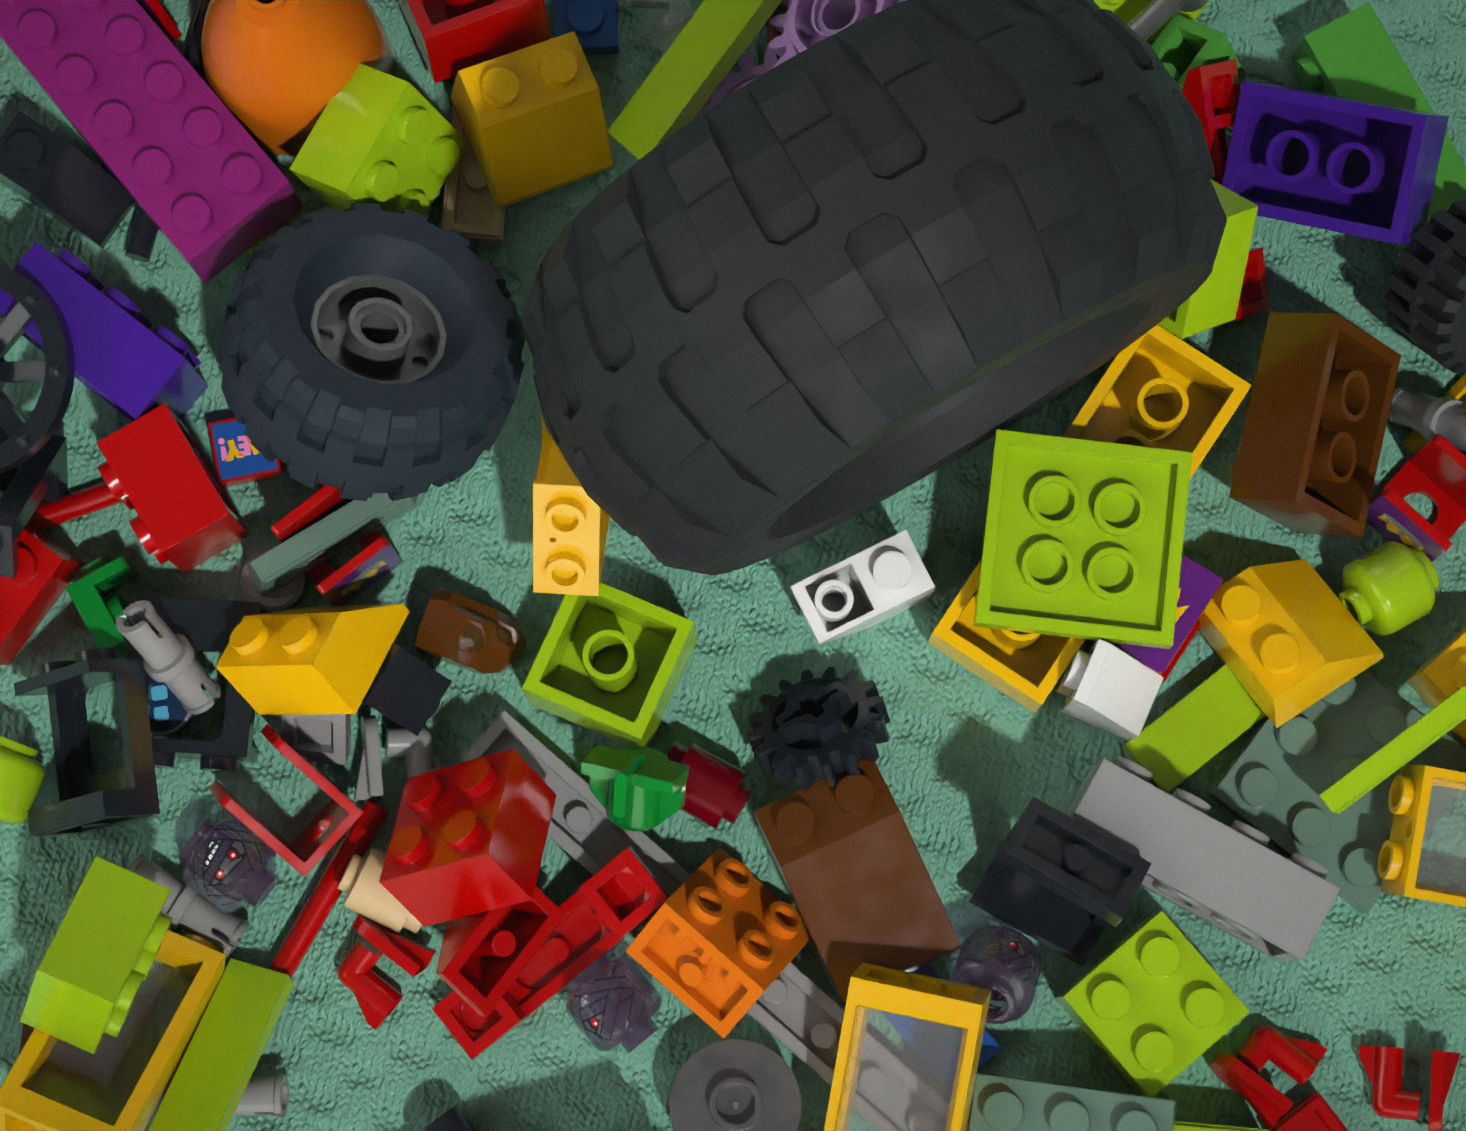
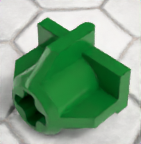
[581,745,689,831]

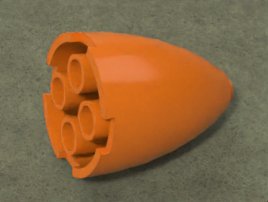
[201,0,394,156]

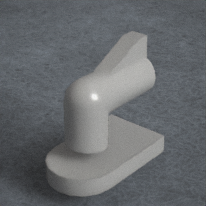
[353,715,442,801]

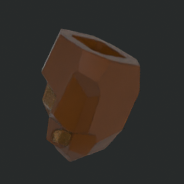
[414,587,527,675]

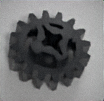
[747,667,890,790]

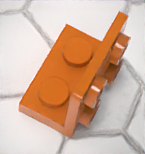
[625,848,811,1039]

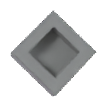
[282,714,351,765]

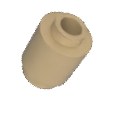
[337,847,422,934]

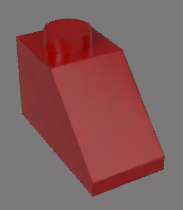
[436,886,565,1017]

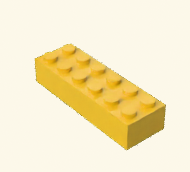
[928,324,1252,713]

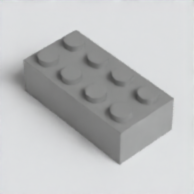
[1065,756,1341,963]

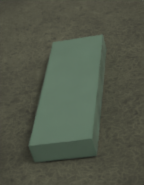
[249,493,425,597]

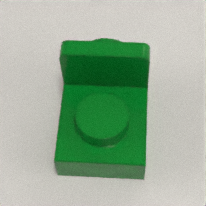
[65,555,139,659]

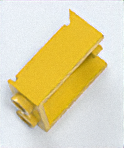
[533,410,610,596]

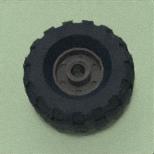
[218,203,526,501]

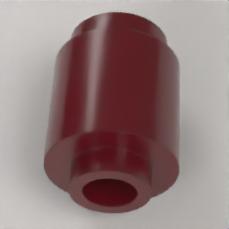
[667,741,752,829]

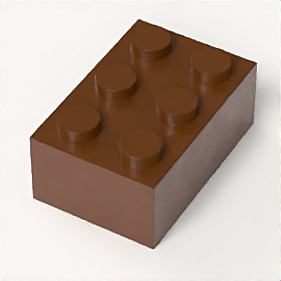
[1229,312,1401,538]

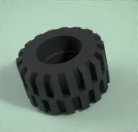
[1384,199,1466,375]

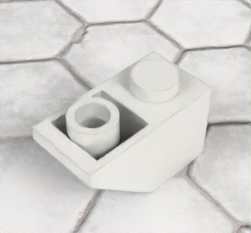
[790,530,935,645]
[1056,639,1164,741]

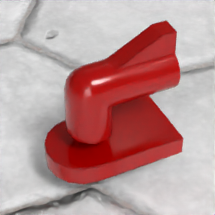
[337,914,436,1030]
[1210,1024,1327,1129]
[1358,1045,1461,1131]

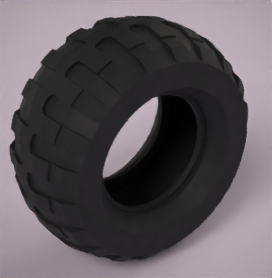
[521,0,1227,575]

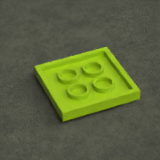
[973,429,1192,649]

